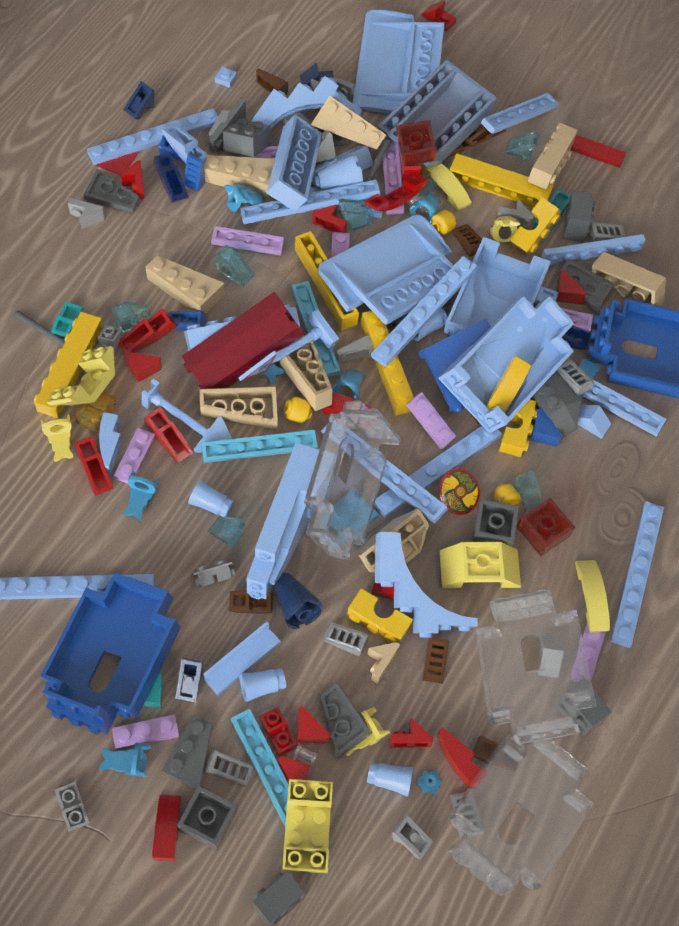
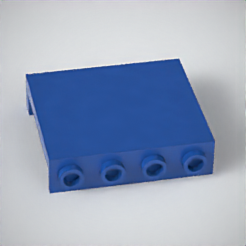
[418,318,491,413]

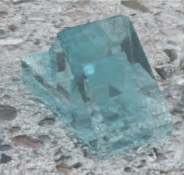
[505,131,540,161]
[514,470,545,513]
[208,516,246,547]

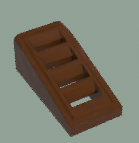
[256,68,289,95]
[452,224,482,257]
[423,637,449,684]

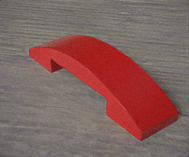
[364,173,428,211]

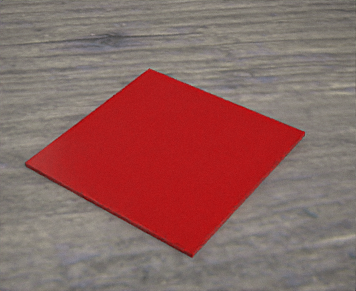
[95,151,139,176]

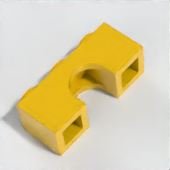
[510,198,560,256]
[499,399,538,457]
[347,588,413,644]

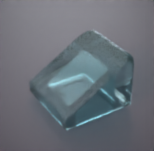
[419,175,438,195]

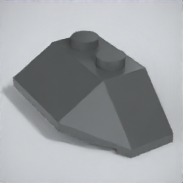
[530,374,581,438]

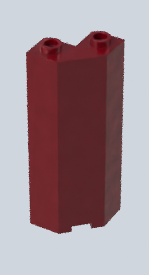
[182,292,305,389]

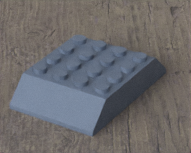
[378,59,497,167]

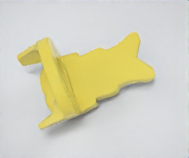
[490,216,520,242]
[41,414,74,462]
[346,707,390,756]

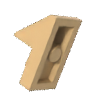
[368,642,400,684]

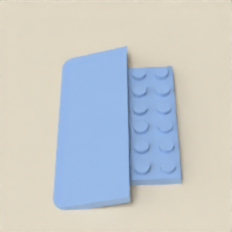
[353,10,445,114]
[318,215,454,325]

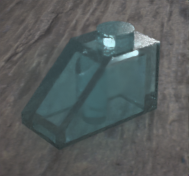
[338,198,373,231]
[215,244,254,287]
[111,302,152,333]

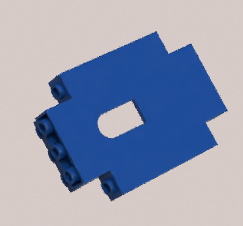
[587,298,679,399]
[40,572,181,735]

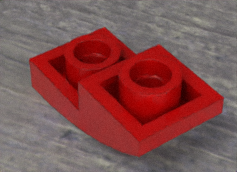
[259,707,298,757]

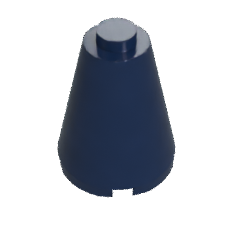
[274,573,323,629]

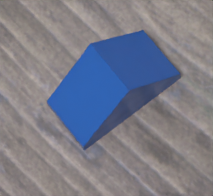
[531,408,563,446]

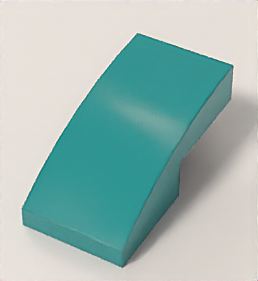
[51,302,84,337]

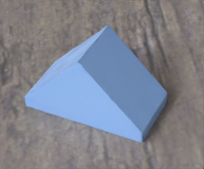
[578,405,611,439]

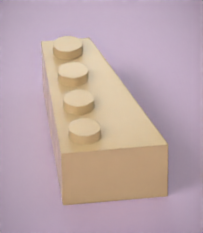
[311,96,387,150]
[528,122,578,190]
[204,155,275,198]
[592,252,666,306]
[145,255,225,314]
[279,340,332,411]
[199,387,278,430]

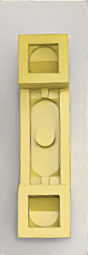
[418,162,472,212]
[575,560,610,632]

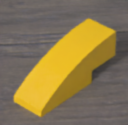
[486,356,531,413]

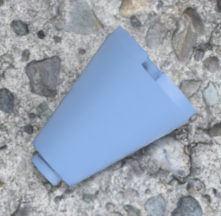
[314,155,363,190]

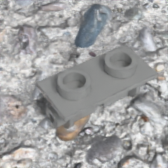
[192,559,235,587]

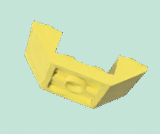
[47,346,115,406]
[439,542,521,588]
[282,779,333,873]

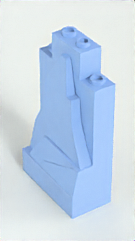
[444,237,551,336]
[438,296,574,433]
[247,443,334,599]

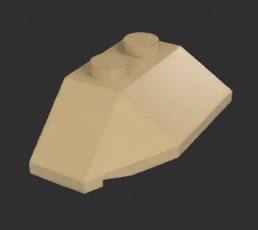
[359,508,429,572]

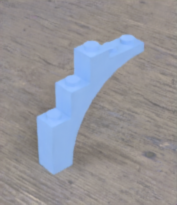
[251,76,363,129]
[375,532,478,638]

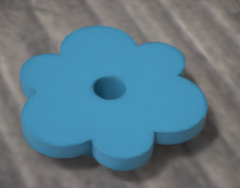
[417,770,442,794]

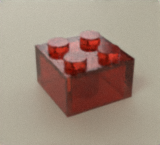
[396,120,436,167]
[517,498,575,556]

